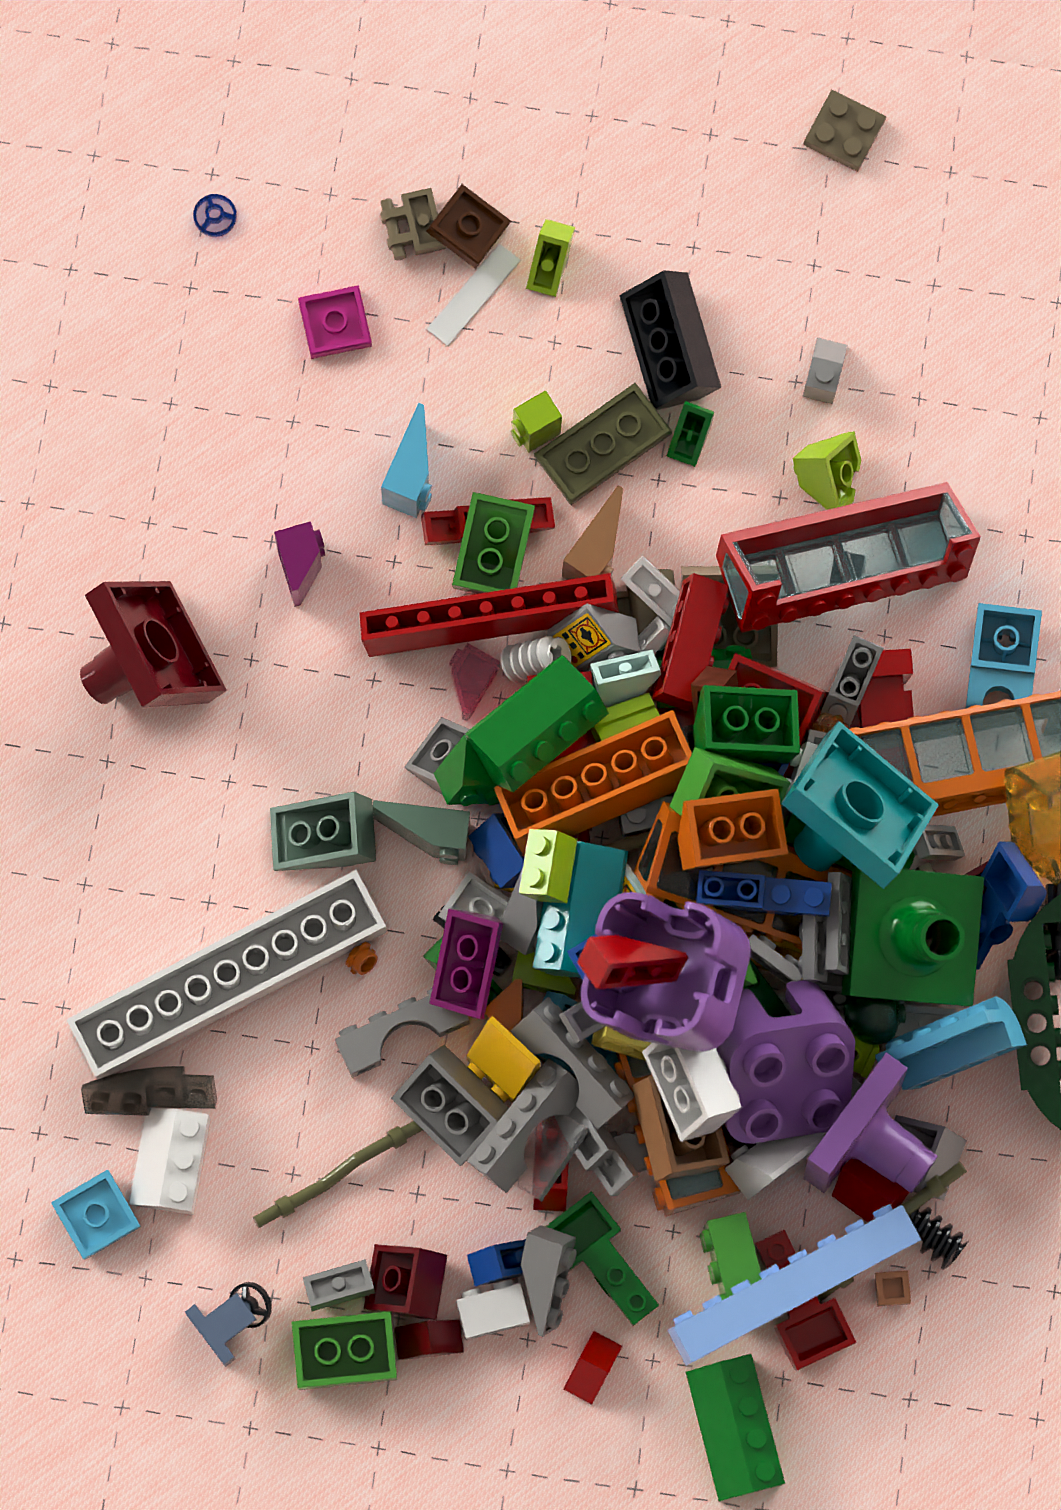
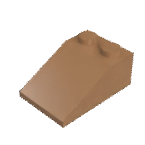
[562,485,623,580]

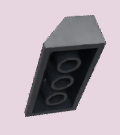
[619,270,722,410]

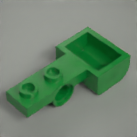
[545,1191,659,1326]

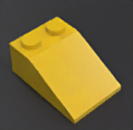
[466,1016,541,1103]

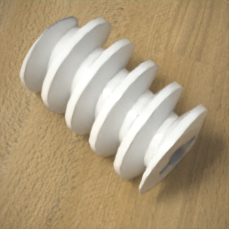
[500,636,571,683]

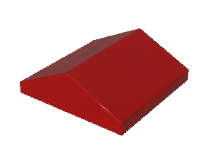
[832,1159,909,1222]

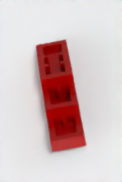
[421,497,555,546]

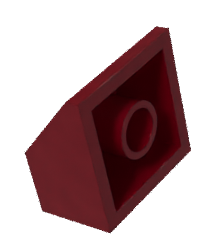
[363,1244,448,1320]

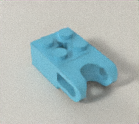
[965,603,1042,722]

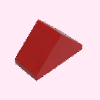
[563,1331,622,1405]

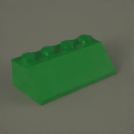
[465,655,609,792]
[685,1353,785,1502]

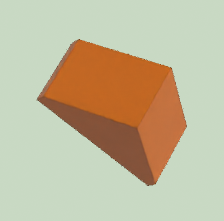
[484,979,523,1038]

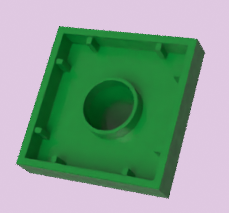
[841,865,984,1007]

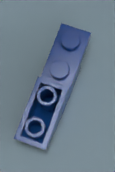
[696,870,832,917]

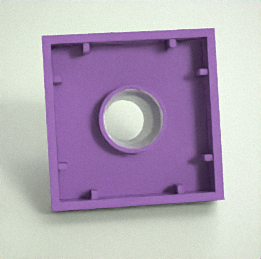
[803,1053,938,1193]

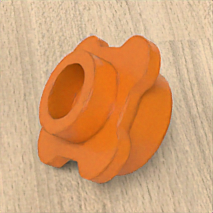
[345,942,378,975]

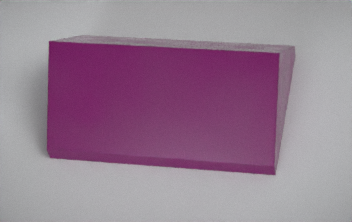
[429,908,503,1019]

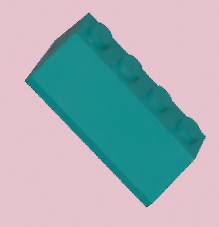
[533,841,628,978]

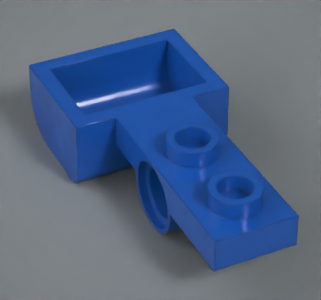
[976,842,1047,970]

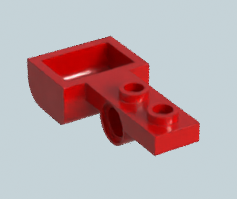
[754,1229,857,1371]

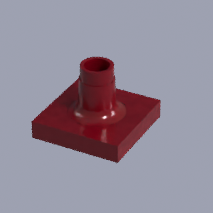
[80,581,227,708]

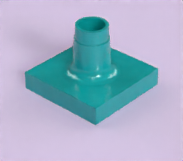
[781,721,939,889]

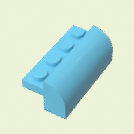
[875,997,1027,1090]

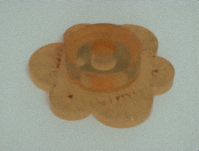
[812,712,849,733]

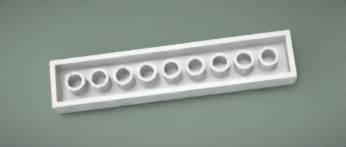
[66,870,387,1082]

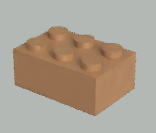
[632,1076,730,1182]

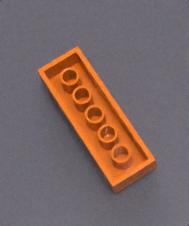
[494,710,692,857]

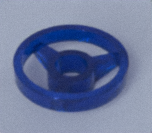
[193,194,237,237]

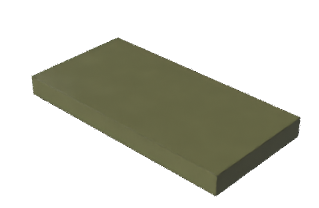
[534,383,672,505]

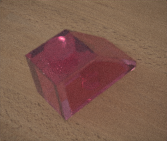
[449,643,500,722]

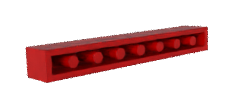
[359,573,619,657]

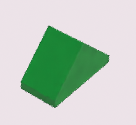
[666,401,715,467]

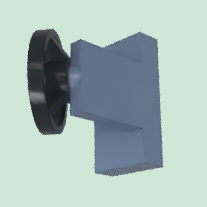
[185,1282,272,1367]

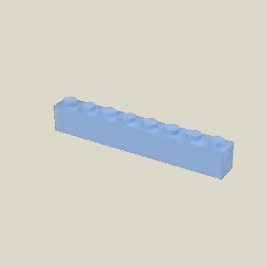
[667,1204,921,1366]

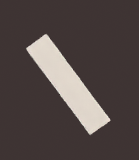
[426,243,521,346]

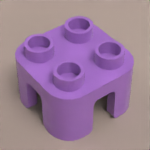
[581,892,751,1052]
[716,980,855,1144]

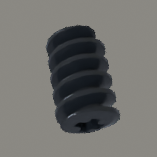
[909,1207,969,1270]

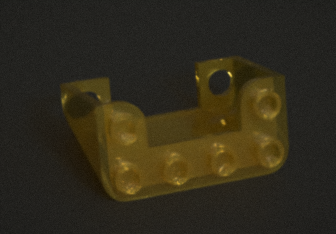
[1004,751,1061,885]

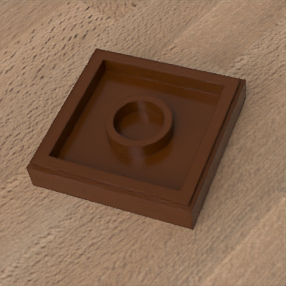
[426,184,511,269]

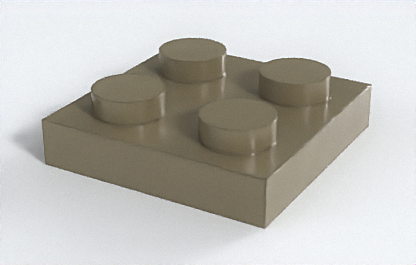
[803,89,886,172]

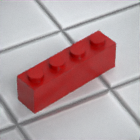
[652,573,729,711]

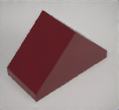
[395,1320,464,1360]

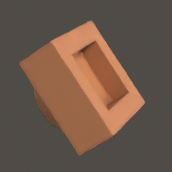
[874,1270,911,1307]

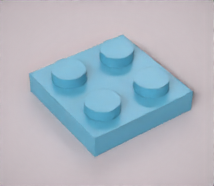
[51,1169,141,1260]

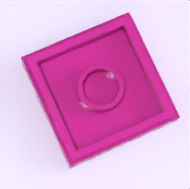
[298,285,372,359]

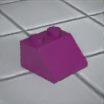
[274,521,326,607]

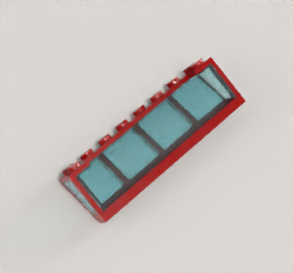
[716,482,981,632]

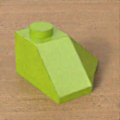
[792,431,861,510]

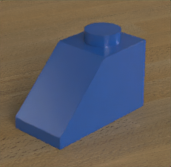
[467,1239,526,1287]

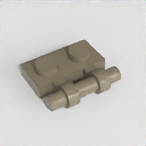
[380,188,446,261]

